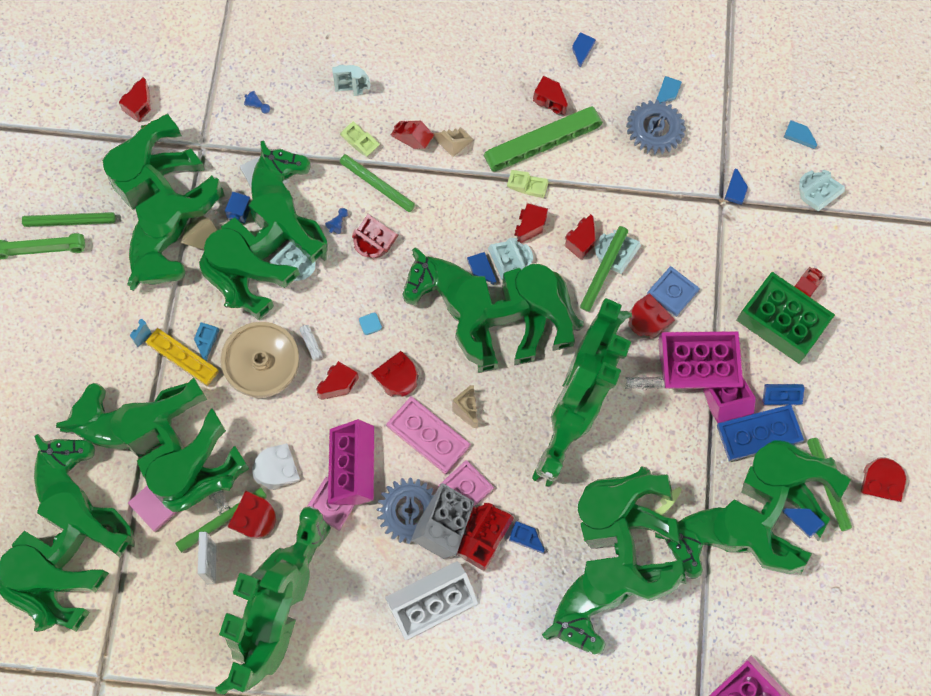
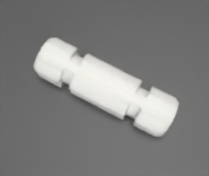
[299,325,322,361]

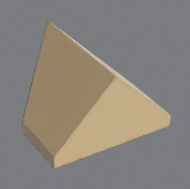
[433,127,473,157]
[181,216,217,250]
[452,385,478,428]

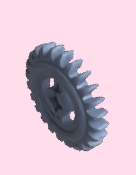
[626,100,686,155]
[376,477,434,544]

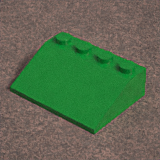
[736,272,835,364]

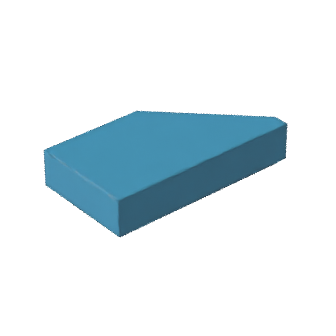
[656,76,682,104]
[783,120,817,149]
[130,319,152,347]
[194,322,220,362]

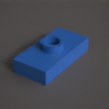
[763,384,805,405]

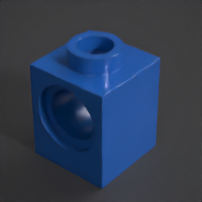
[225,192,251,224]

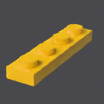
[145,327,219,387]

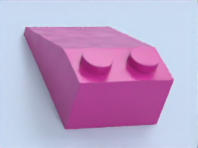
[702,378,756,423]

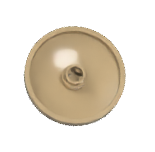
[221,322,299,398]

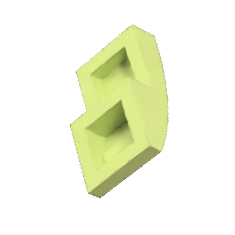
[340,121,380,157]
[507,170,549,198]
[654,487,682,516]

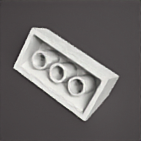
[385,561,478,641]

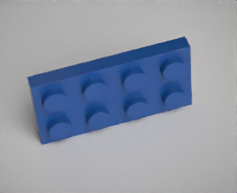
[716,404,804,462]

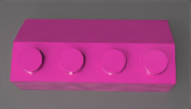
[328,419,374,505]

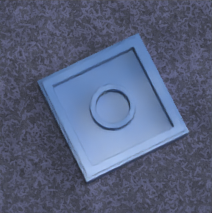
[647,266,700,317]

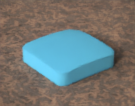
[359,313,382,335]

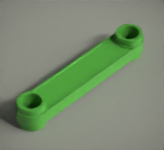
[0,233,85,259]

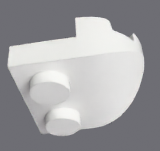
[252,443,300,490]

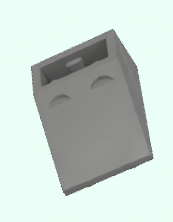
[411,483,474,559]

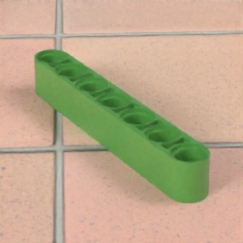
[483,106,603,172]

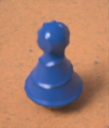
[244,91,270,114]
[325,208,348,234]

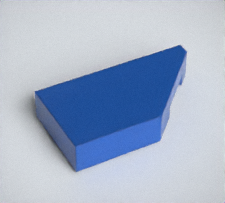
[572,32,596,67]
[724,168,748,205]
[467,252,497,285]
[782,508,825,539]
[509,521,545,554]

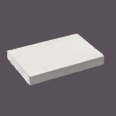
[197,532,217,585]

